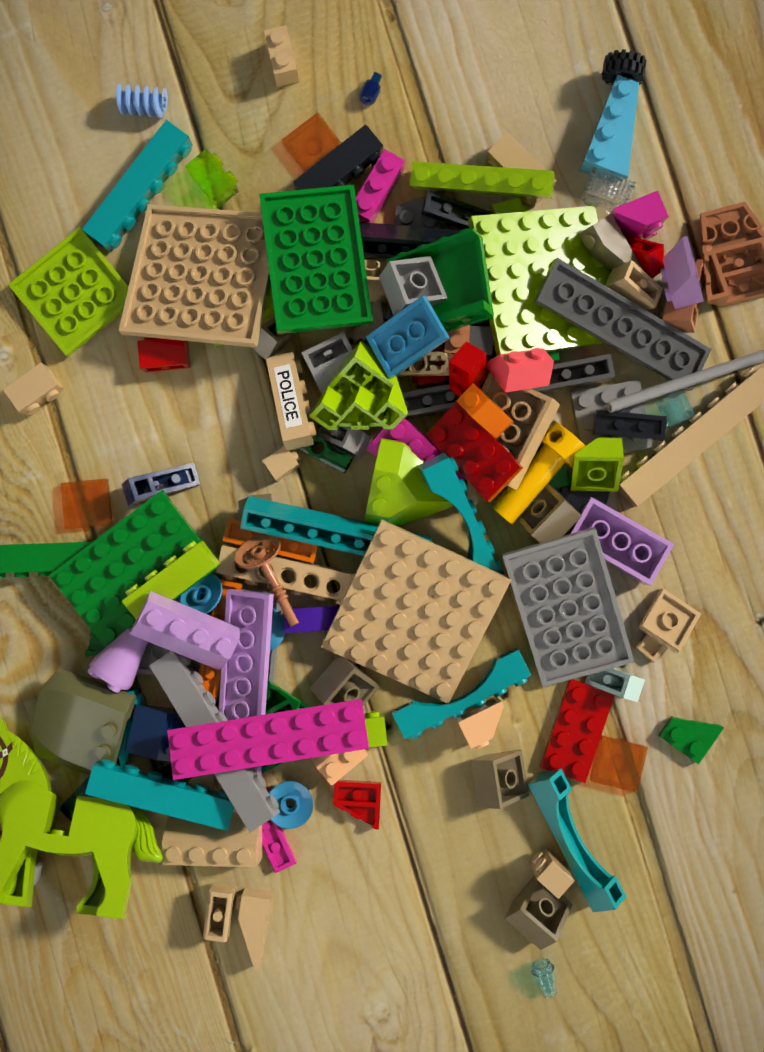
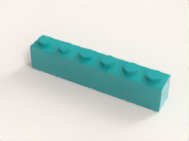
[82,119,192,252]
[85,759,234,831]

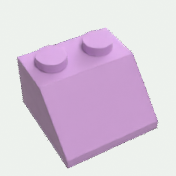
[660,236,704,310]

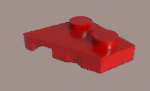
[333,780,381,830]

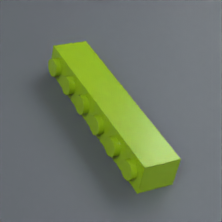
[410,161,555,199]

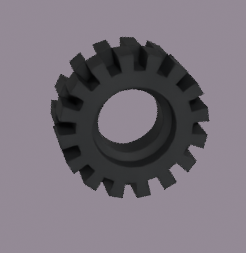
[601,49,647,86]

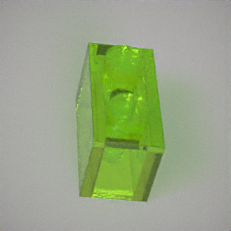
[185,149,239,209]

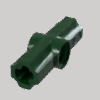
[296,436,354,474]

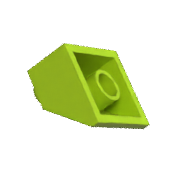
[570,438,624,492]

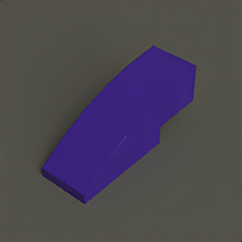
[283,605,340,633]

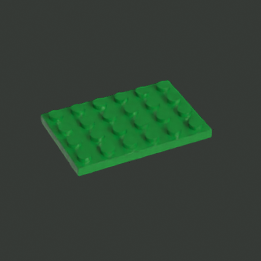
[259,185,373,334]
[49,490,221,647]

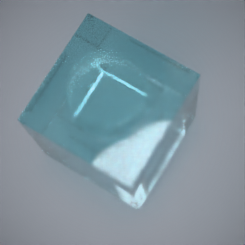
[656,390,695,428]

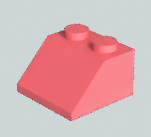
[486,348,554,393]

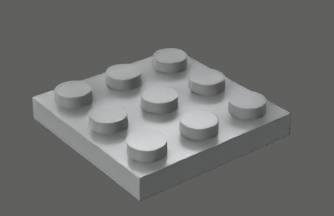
[570,380,652,453]

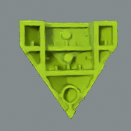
[365,438,454,527]

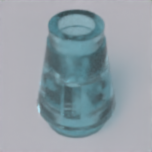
[531,958,557,998]

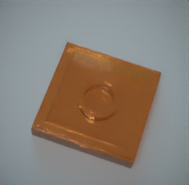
[282,112,341,172]
[60,478,113,529]
[590,735,648,793]

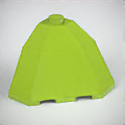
[309,341,408,430]

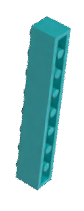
[240,496,432,556]

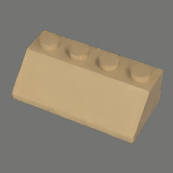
[162,811,262,868]

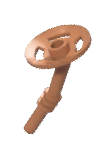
[235,534,299,627]

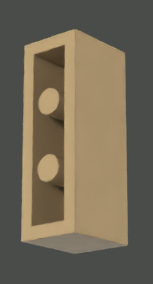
[485,132,557,207]

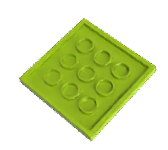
[8,227,129,357]

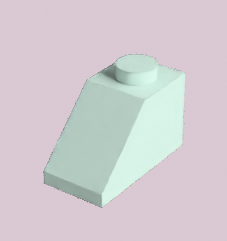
[585,668,645,702]

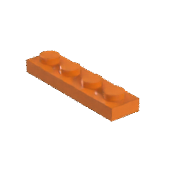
[223,518,319,563]

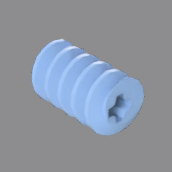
[116,83,168,118]

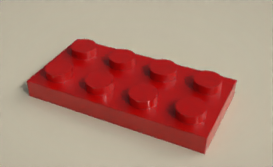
[426,402,523,502]
[540,679,615,783]

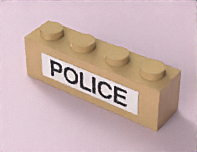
[266,352,316,451]

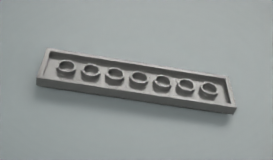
[534,258,711,391]

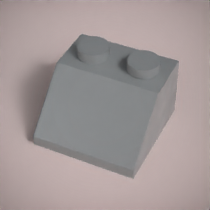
[379,256,447,316]

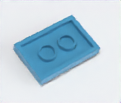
[366,296,450,378]

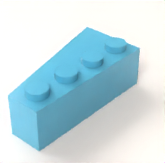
[579,75,639,187]

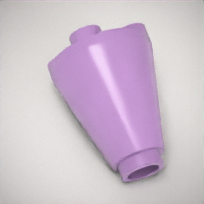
[88,624,148,693]

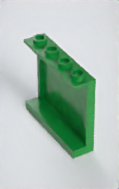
[387,228,494,332]

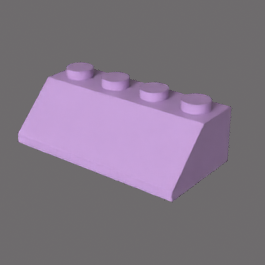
[565,497,674,586]
[129,591,240,670]

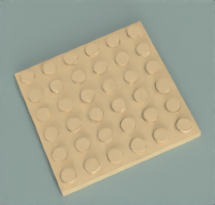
[118,204,270,348]
[321,519,511,704]

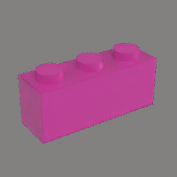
[356,149,405,224]

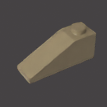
[579,214,643,270]

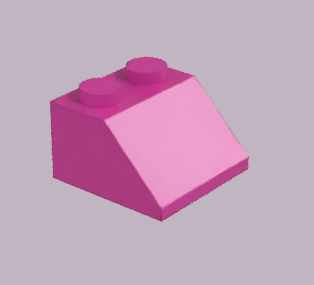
[610,191,669,240]

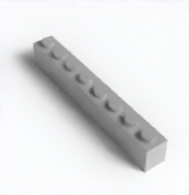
[149,651,280,833]

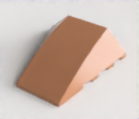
[700,202,764,307]

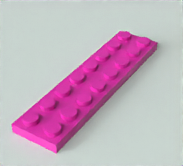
[167,699,369,780]

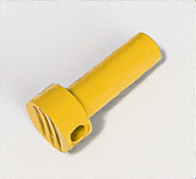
[491,420,585,524]

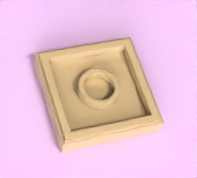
[638,588,701,653]

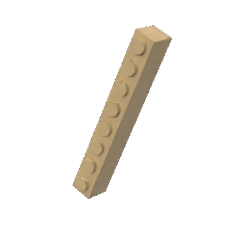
[618,366,764,508]

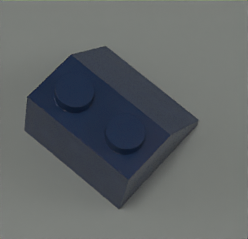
[124,704,186,761]

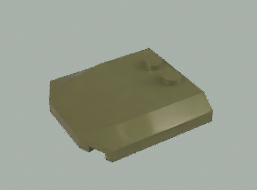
[30,668,136,776]

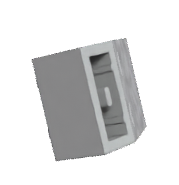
[302,332,353,394]

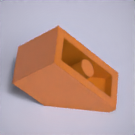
[456,383,514,439]

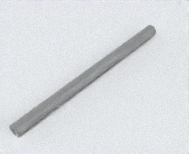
[606,350,764,413]

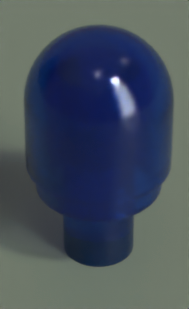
[359,72,382,105]

